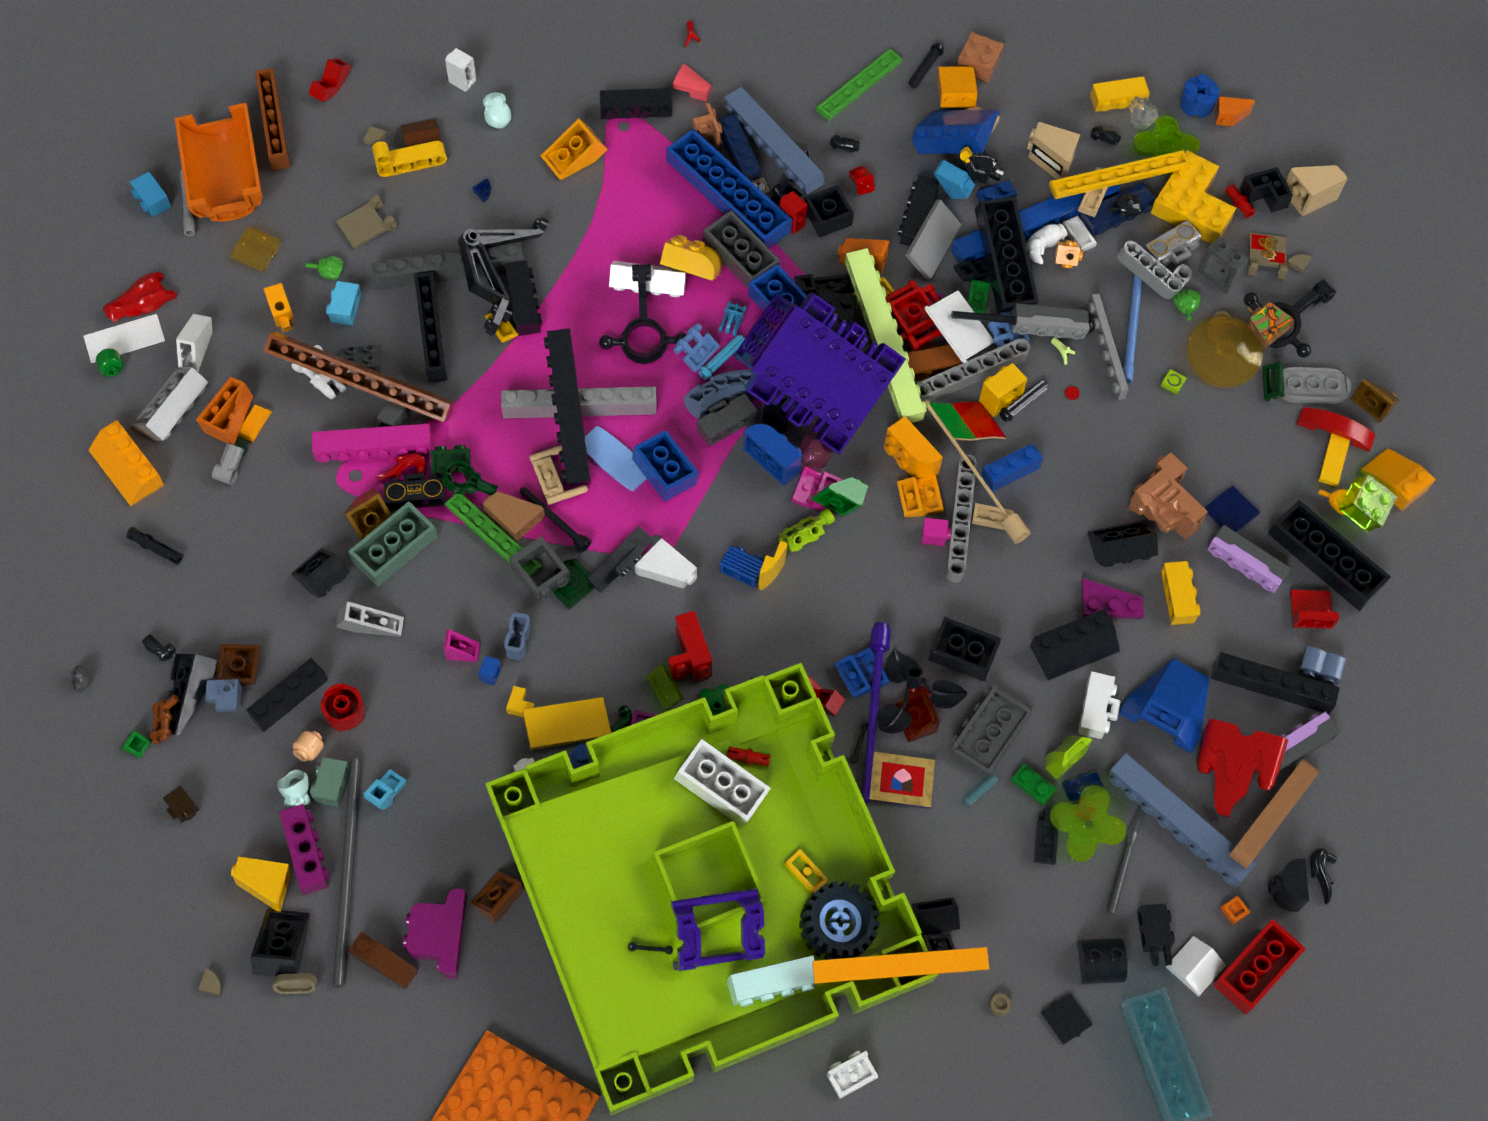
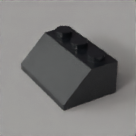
[1087,521,1158,567]

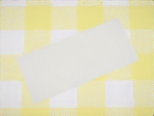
[83,314,165,363]

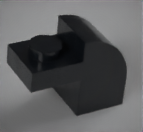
[762,399,788,434]

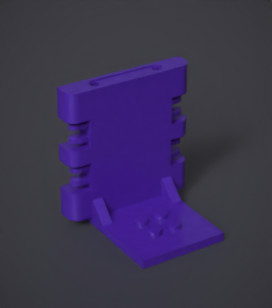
[733,292,906,455]

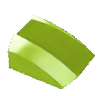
[1045,736,1092,780]

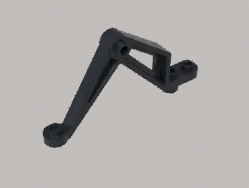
[458,217,549,336]

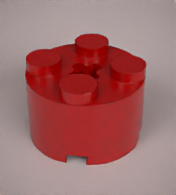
[320,683,365,731]

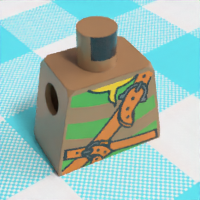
[1247,302,1294,349]

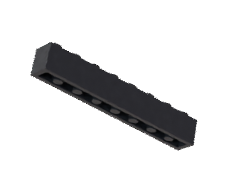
[544,328,591,487]

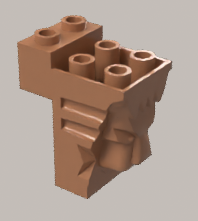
[1128,452,1208,540]

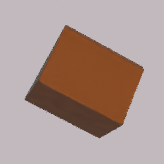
[471,871,523,924]

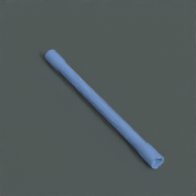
[1123,274,1142,384]

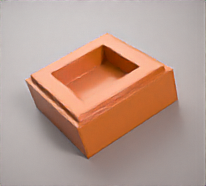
[1220,895,1251,925]

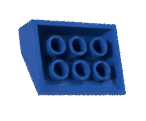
[911,109,999,154]

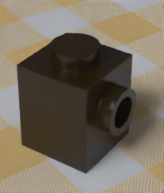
[163,785,199,823]

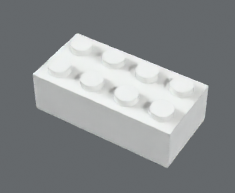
[674,739,771,828]

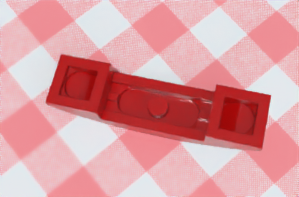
[1297,407,1375,452]

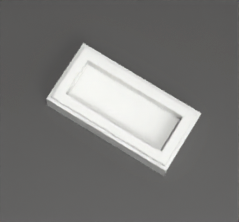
[1062,215,1097,252]

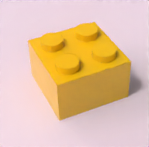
[979,363,1027,417]

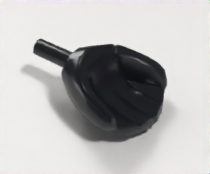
[1107,194,1142,217]

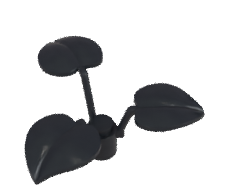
[877,650,967,734]

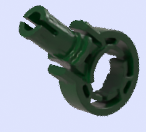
[442,461,498,495]

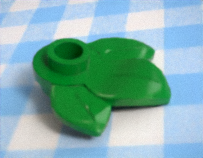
[701,684,730,716]

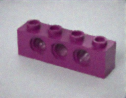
[279,804,330,895]

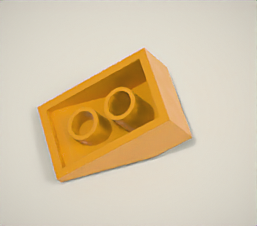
[540,118,608,180]
[1360,448,1436,511]

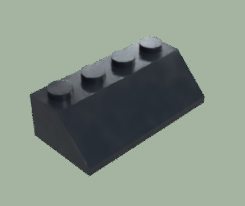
[1030,609,1120,681]

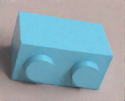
[326,281,362,326]

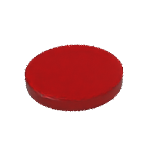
[1065,386,1080,400]

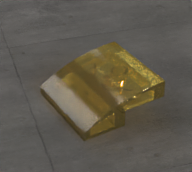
[230,227,282,273]

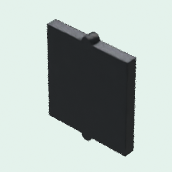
[1041,993,1093,1045]

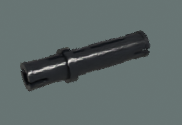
[126,527,184,565]

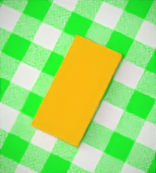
[522,697,611,750]

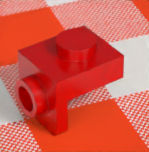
[848,166,875,195]

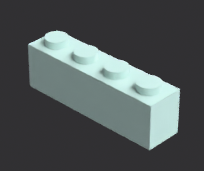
[727,956,817,1007]

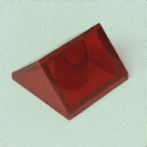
[895,686,940,742]

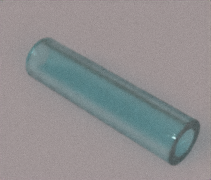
[962,774,999,808]

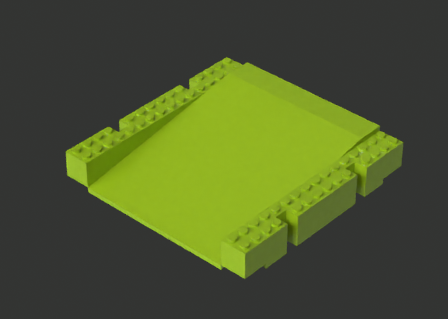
[485,663,939,1116]

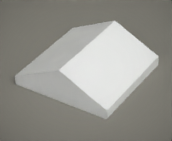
[1166,936,1226,997]

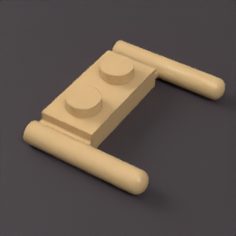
[529,445,588,505]

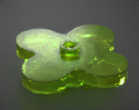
[1133,116,1200,174]
[1050,785,1126,862]

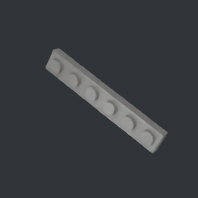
[1088,294,1129,400]

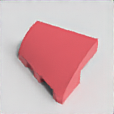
[673,64,712,102]

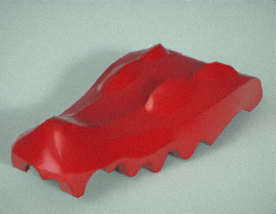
[103,272,177,323]

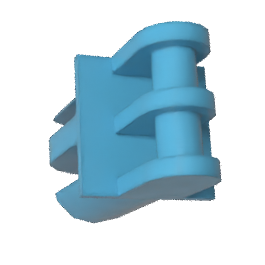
[718,301,747,337]

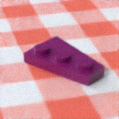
[1081,578,1144,619]

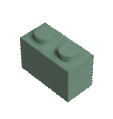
[310,757,350,807]

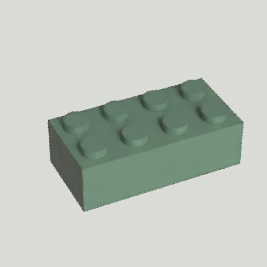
[348,501,438,587]

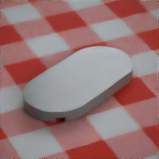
[1281,367,1351,404]

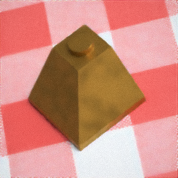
[1350,379,1400,423]
[344,489,391,541]

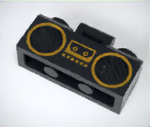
[384,472,446,511]

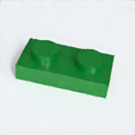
[968,280,990,314]
[1011,763,1057,806]

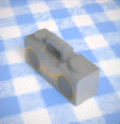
[1144,220,1201,267]

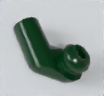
[610,705,632,732]

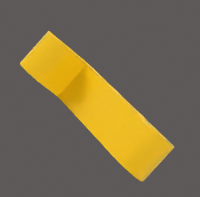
[372,141,447,177]

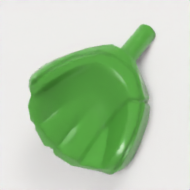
[305,256,343,280]
[1172,289,1201,321]

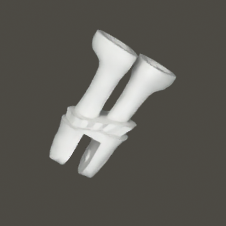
[291,345,346,400]

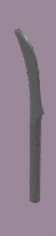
[1107,804,1146,916]

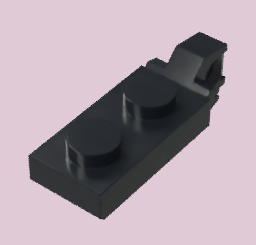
[1034,806,1059,865]

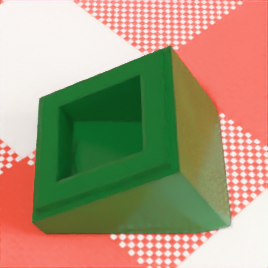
[120,730,152,759]

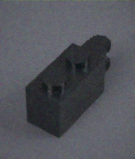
[1137,904,1175,966]

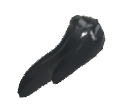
[1310,848,1337,905]

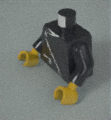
[960,147,1004,184]

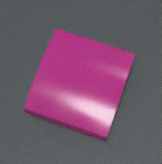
[790,466,842,512]

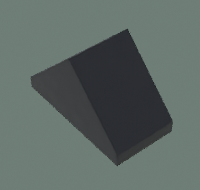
[922,934,955,952]

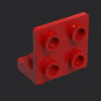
[1290,590,1339,629]

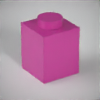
[921,518,951,546]

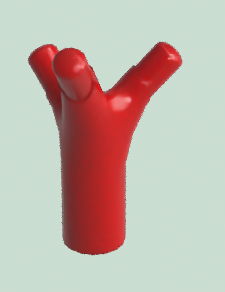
[684,21,701,47]

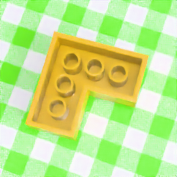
[1151,150,1236,244]

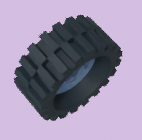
[799,881,880,960]

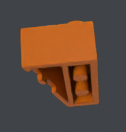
[196,377,253,445]

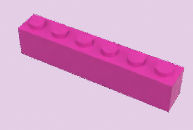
[312,424,432,463]

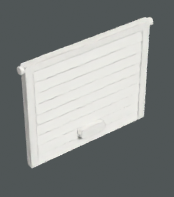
[925,290,994,363]

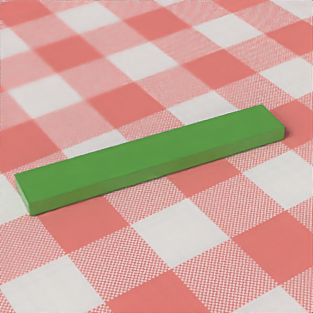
[816,49,903,121]
[445,494,542,578]

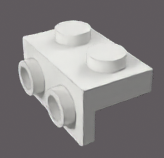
[827,1051,878,1099]

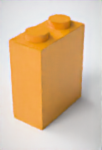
[937,67,978,107]

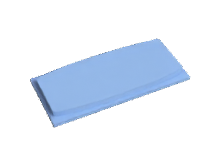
[585,426,647,491]

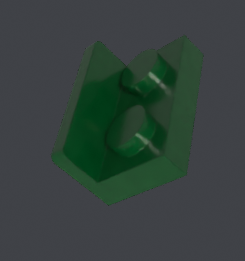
[430,445,471,474]

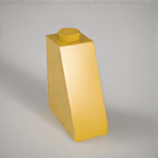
[231,856,292,912]

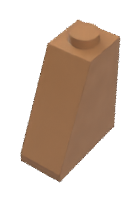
[483,491,545,542]

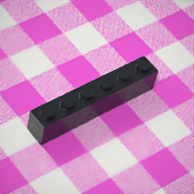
[414,272,448,383]
[1211,652,1340,714]

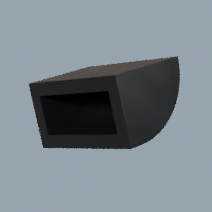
[912,897,960,936]

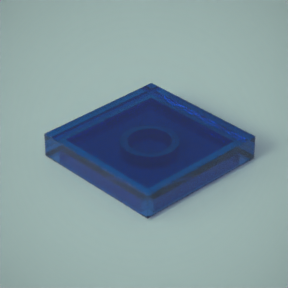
[1205,485,1260,533]

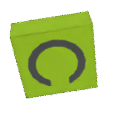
[1160,369,1187,395]

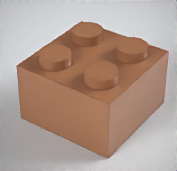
[957,32,1004,83]

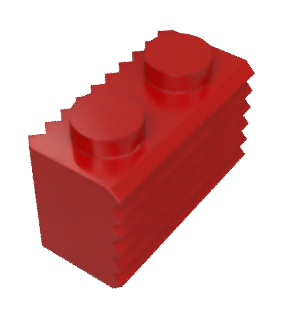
[779,191,807,234]

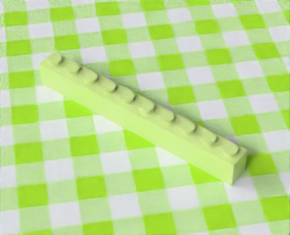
[845,248,927,423]

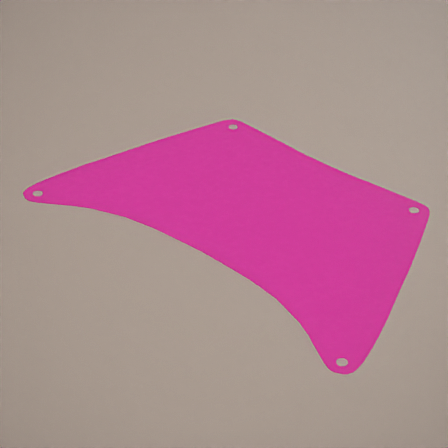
[336,118,805,559]

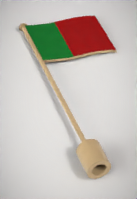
[924,400,1031,544]

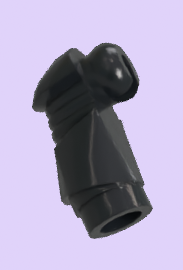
[1090,125,1121,146]
[830,135,859,153]
[142,634,176,661]

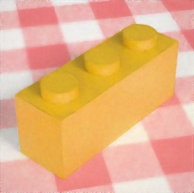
[1090,76,1150,112]
[1160,561,1200,625]

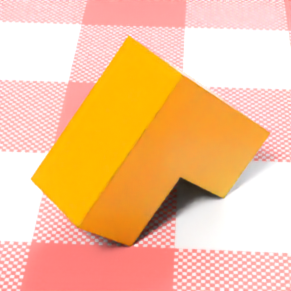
[506,686,535,717]

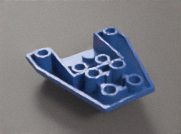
[1118,658,1210,753]

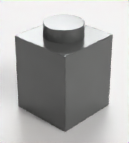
[377,401,408,427]

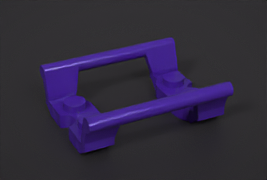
[671,888,765,971]

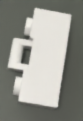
[1077,671,1121,739]

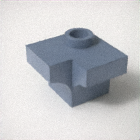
[205,679,243,712]

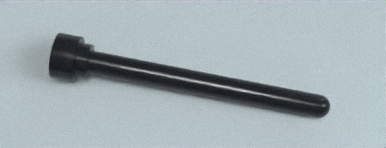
[520,487,592,552]

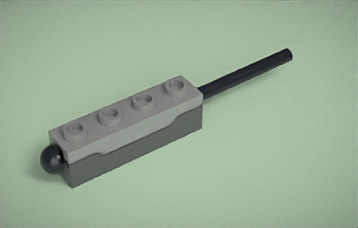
[951,303,1095,340]

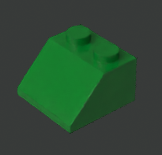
[811,477,868,517]

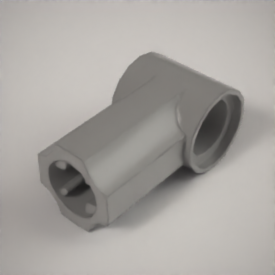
[212,443,244,485]

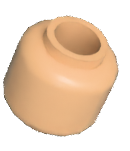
[293,731,324,762]

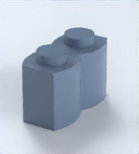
[504,612,531,661]
[1298,646,1346,685]

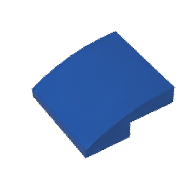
[834,647,890,698]

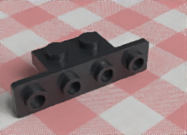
[587,527,652,593]

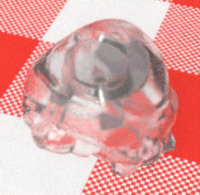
[1128,96,1159,130]

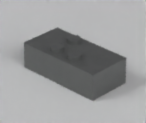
[702,210,780,289]

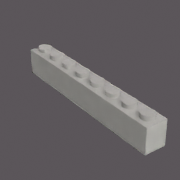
[501,386,657,419]

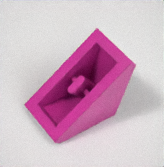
[443,629,480,662]

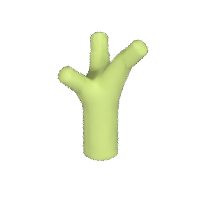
[1051,337,1075,365]

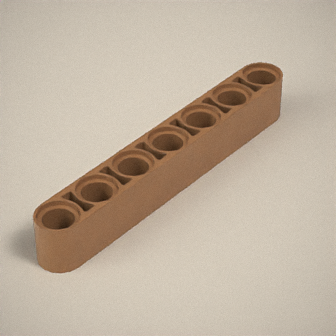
[1229,759,1320,869]

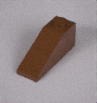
[349,932,418,989]

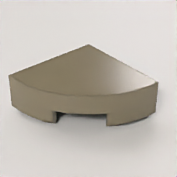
[363,126,387,145]
[1286,254,1312,273]
[198,969,222,996]

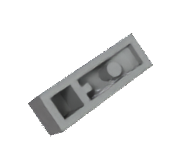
[336,601,404,637]

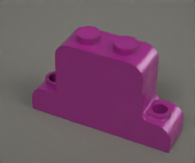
[403,889,467,979]

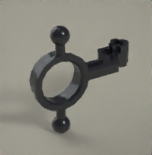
[599,264,687,364]
[1243,279,1337,358]

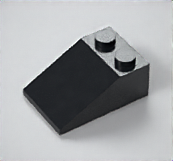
[251,909,310,977]

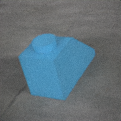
[933,160,975,199]

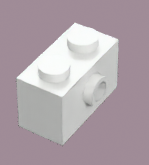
[445,48,476,92]

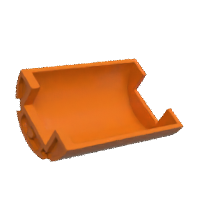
[175,103,262,222]

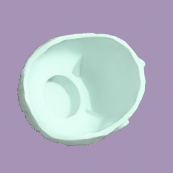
[483,92,511,129]
[277,770,310,809]

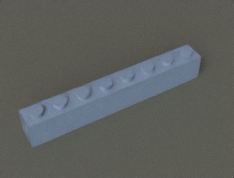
[724,87,825,195]
[1107,753,1257,888]

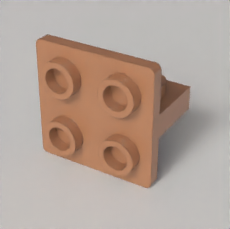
[693,103,722,151]

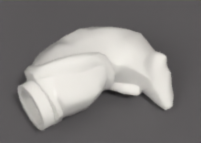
[1026,223,1068,265]

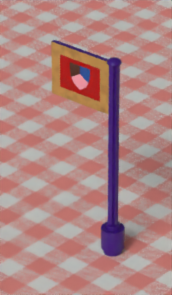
[861,622,935,808]

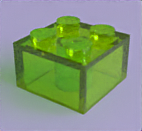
[1339,474,1397,532]

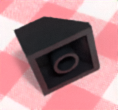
[291,548,349,598]

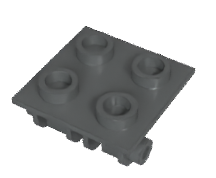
[341,344,381,372]

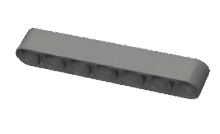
[916,339,1030,403]
[946,454,977,583]

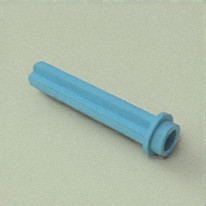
[698,335,745,380]

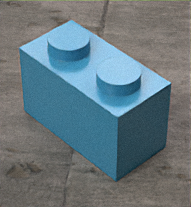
[130,172,171,217]

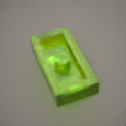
[646,665,684,710]

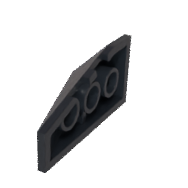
[169,654,217,736]

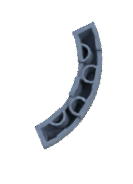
[683,370,785,419]

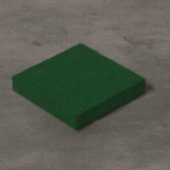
[542,559,595,610]

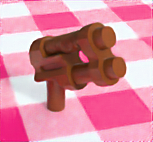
[150,695,179,744]

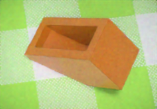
[1215,96,1255,126]

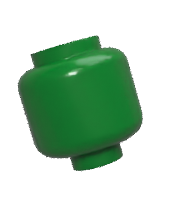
[96,348,124,377]

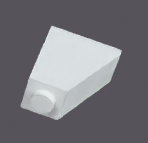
[176,314,213,372]
[635,538,697,589]

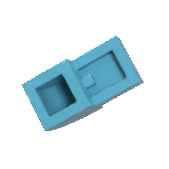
[364,769,406,810]

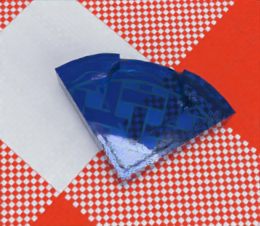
[472,178,491,203]

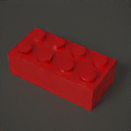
[1213,919,1306,1015]

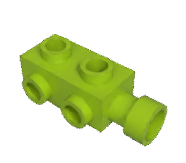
[778,508,835,552]

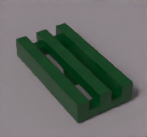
[1262,361,1285,402]

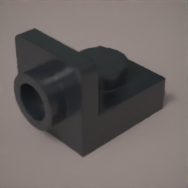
[770,181,802,201]

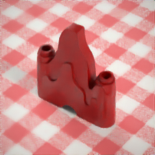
[1196,718,1289,818]

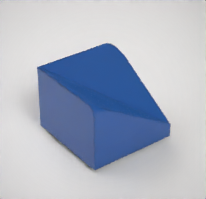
[478,656,502,685]

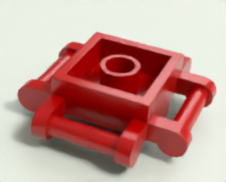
[885,280,943,351]

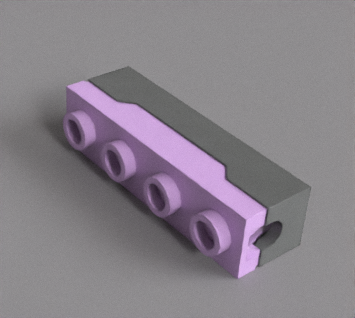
[1207,525,1291,593]
[1278,712,1341,774]

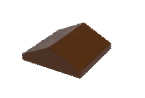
[400,119,441,147]
[215,644,261,687]

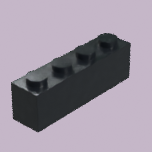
[600,88,672,119]
[898,175,939,246]
[505,260,543,336]
[246,657,328,733]

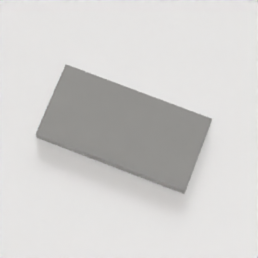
[905,200,962,280]

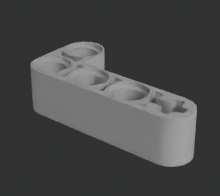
[1117,241,1192,300]

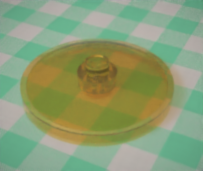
[1187,316,1263,388]

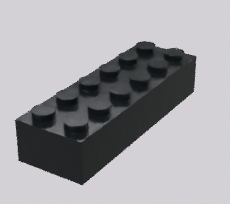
[974,196,1039,314]
[1268,500,1391,612]

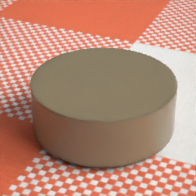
[989,993,1012,1016]

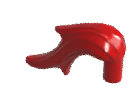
[375,453,426,480]

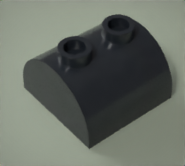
[1268,859,1309,912]
[1077,938,1128,984]

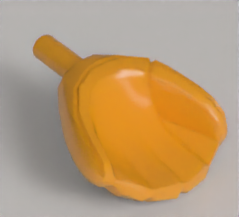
[1318,489,1356,515]

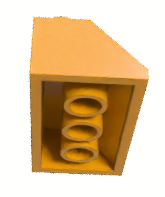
[89,420,164,506]

